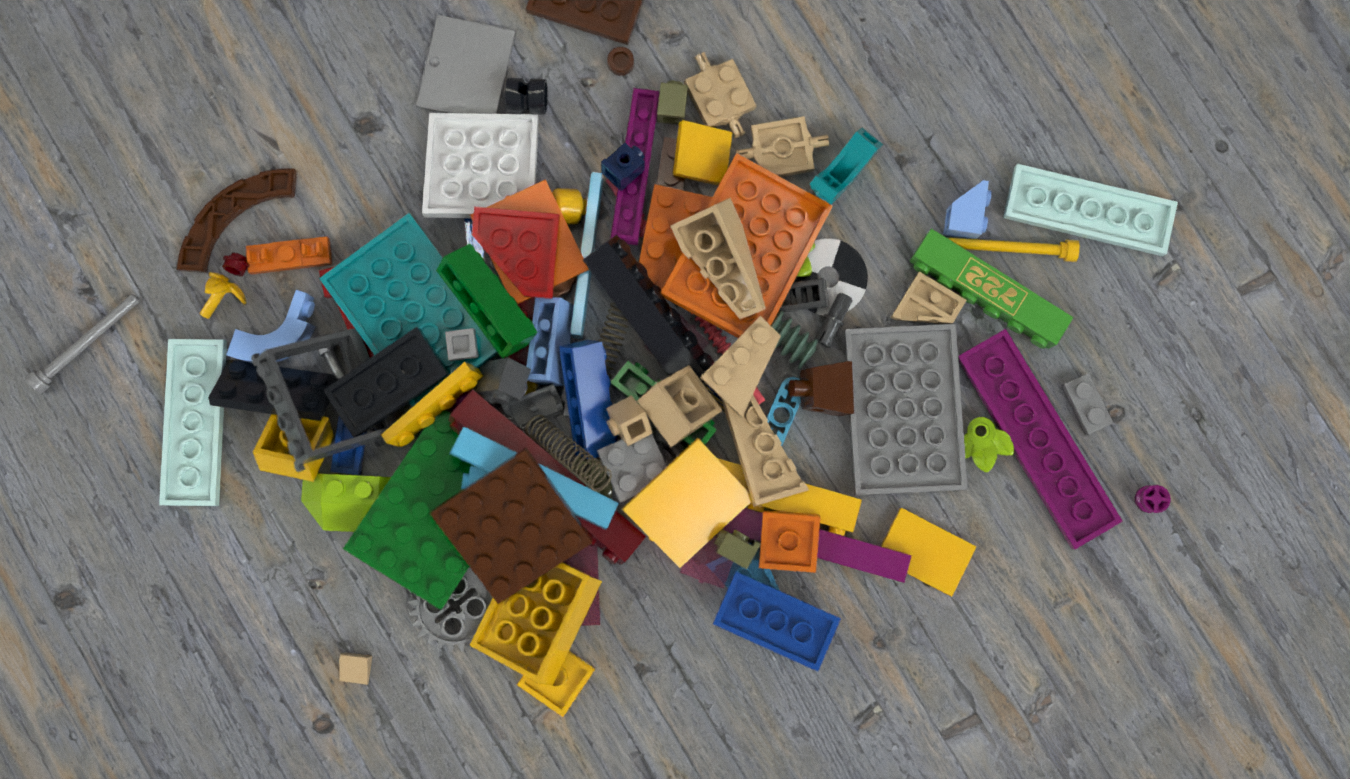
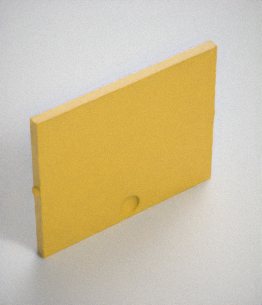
[622,438,752,568]

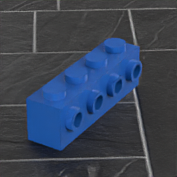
[559,340,618,459]

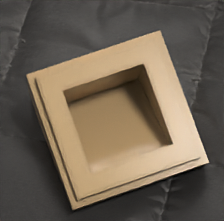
[339,652,372,685]

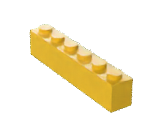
[717,458,862,536]

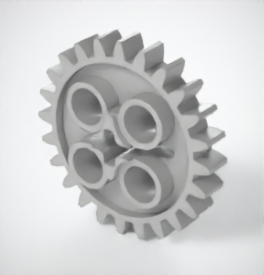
[409,567,493,652]

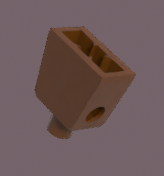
[788,361,854,416]

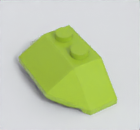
[301,474,391,532]

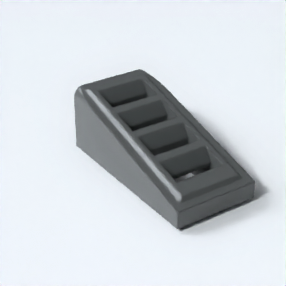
[778,278,829,312]

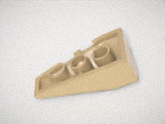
[671,198,766,319]

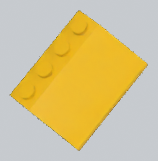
[469,562,602,686]

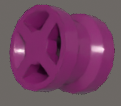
[1135,485,1171,513]

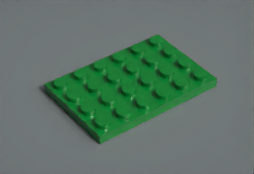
[343,410,476,610]

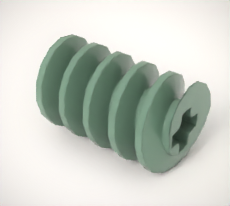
[771,310,818,370]

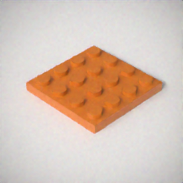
[638,184,712,290]

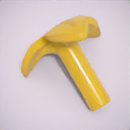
[200,272,247,319]

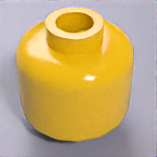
[552,188,587,224]

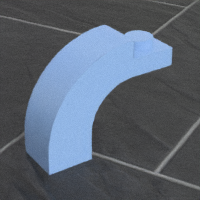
[226,290,315,363]

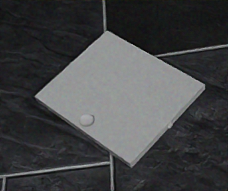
[416,15,516,114]

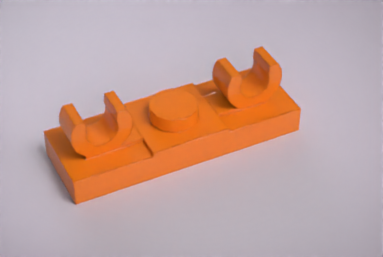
[246,236,332,274]

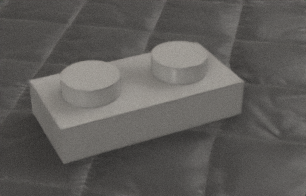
[1061,373,1113,435]

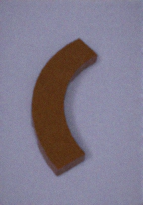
[176,169,297,273]

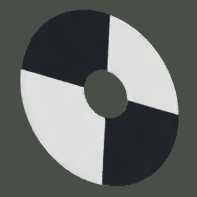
[792,238,868,316]

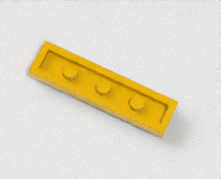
[381,362,483,447]

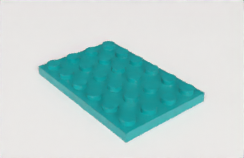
[319,213,498,407]

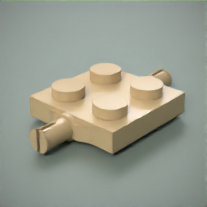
[684,52,757,138]
[736,116,829,177]

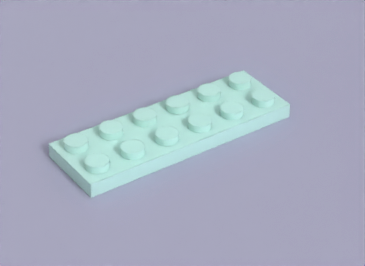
[1003,164,1178,256]
[159,339,227,506]

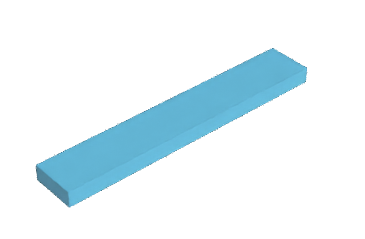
[570,172,603,339]
[450,427,619,530]

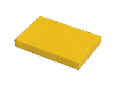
[880,508,977,597]

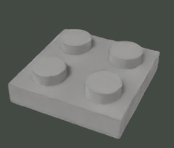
[597,434,667,503]

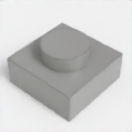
[445,328,479,361]

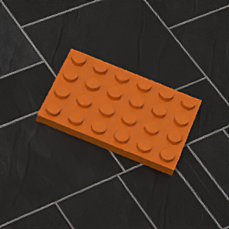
[660,153,833,338]

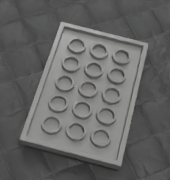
[844,324,968,495]

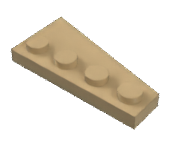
[721,395,809,506]

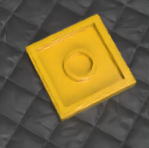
[673,120,732,186]
[517,650,596,717]

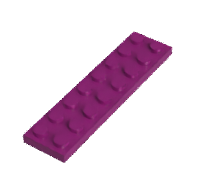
[958,329,1123,550]

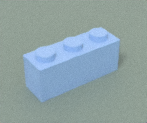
[526,297,574,386]

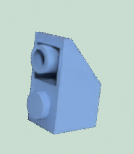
[943,180,991,239]

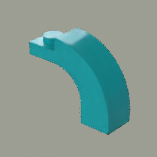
[809,127,884,205]

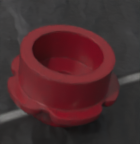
[222,252,250,276]

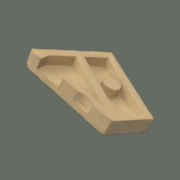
[890,271,967,324]

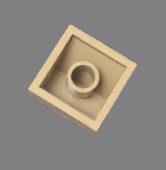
[637,365,723,447]

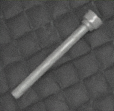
[25,294,140,394]

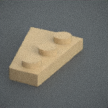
[700,316,781,417]

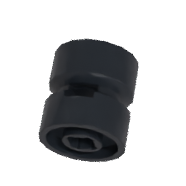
[505,78,548,115]

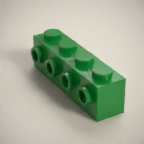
[436,243,538,358]
[610,361,717,446]

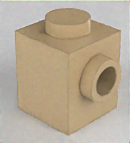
[606,396,653,446]

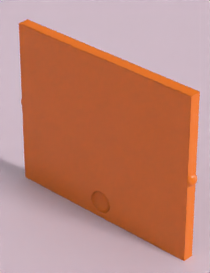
[470,179,589,304]

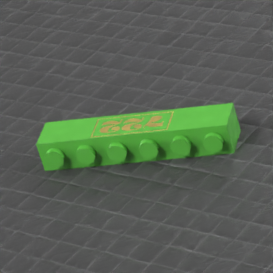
[909,228,1074,349]

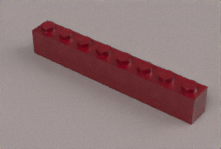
[448,390,646,565]

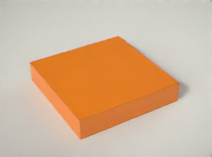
[759,510,820,573]

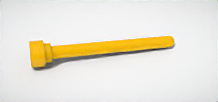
[948,237,1080,262]

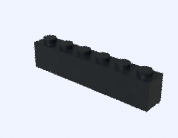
[583,234,714,383]

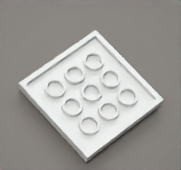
[422,113,539,218]

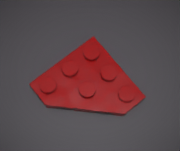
[472,207,560,299]

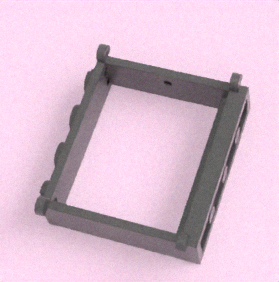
[251,328,396,472]

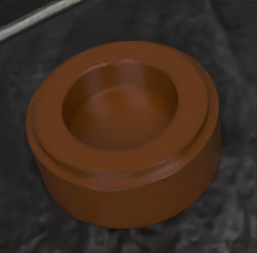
[607,47,634,76]

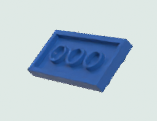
[713,571,841,672]

